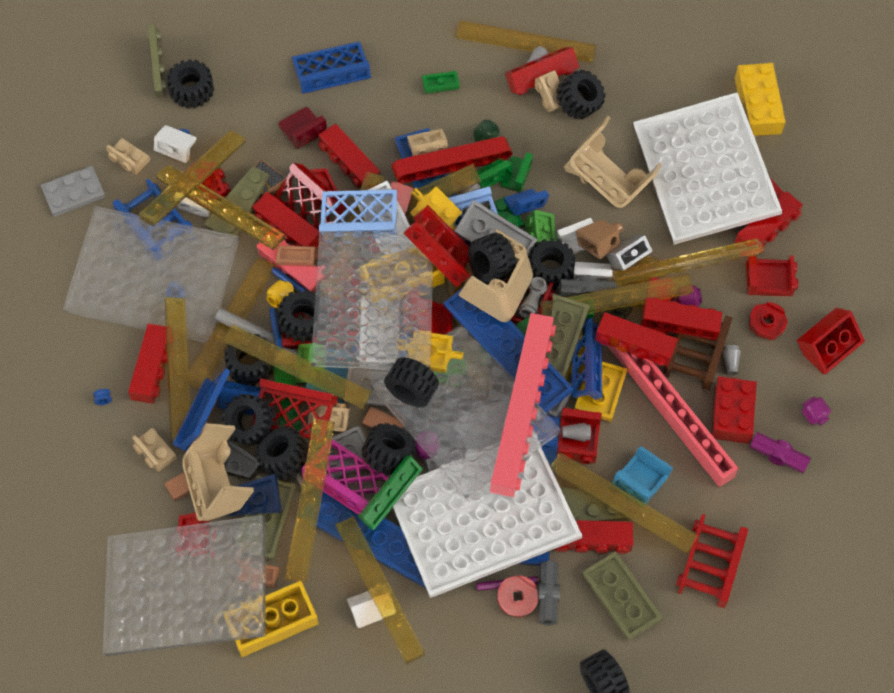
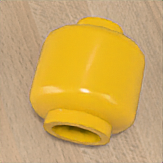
[266,280,294,308]

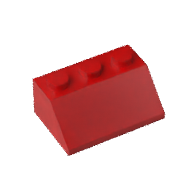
[796,307,865,375]

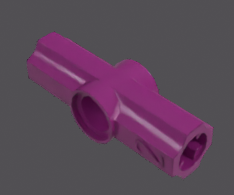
[749,432,811,474]

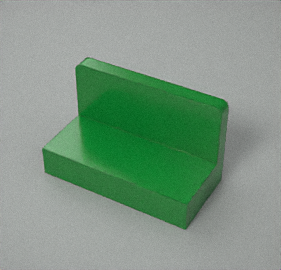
[501,152,533,193]
[471,159,513,189]

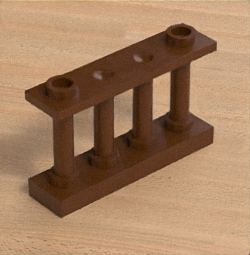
[664,304,733,391]

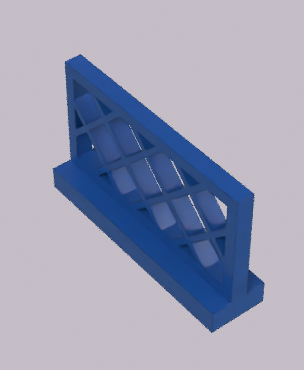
[292,41,371,94]
[172,368,230,452]

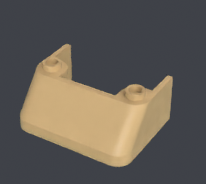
[570,116,662,208]
[458,229,533,322]
[183,423,254,521]

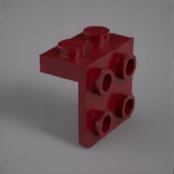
[279,107,327,150]

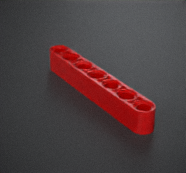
[391,136,513,184]

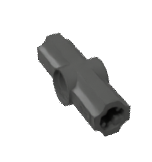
[558,276,617,299]
[538,561,560,626]

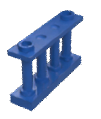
[112,178,194,261]

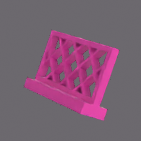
[302,438,390,515]

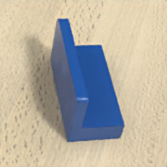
[504,189,550,216]
[218,380,261,416]

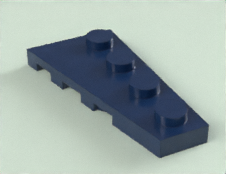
[221,474,282,517]

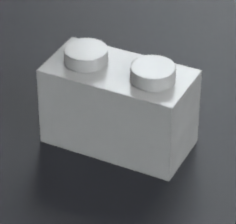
[606,234,652,270]

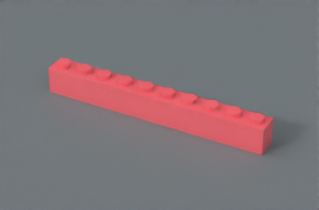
[490,313,556,497]
[607,345,739,488]

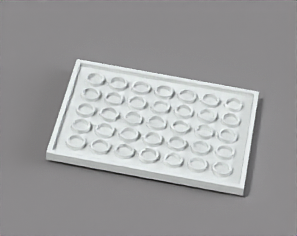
[633,93,782,245]
[393,432,582,598]

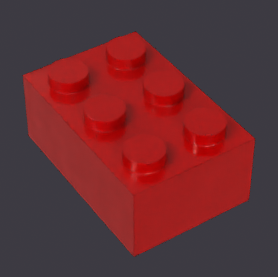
[711,376,757,444]

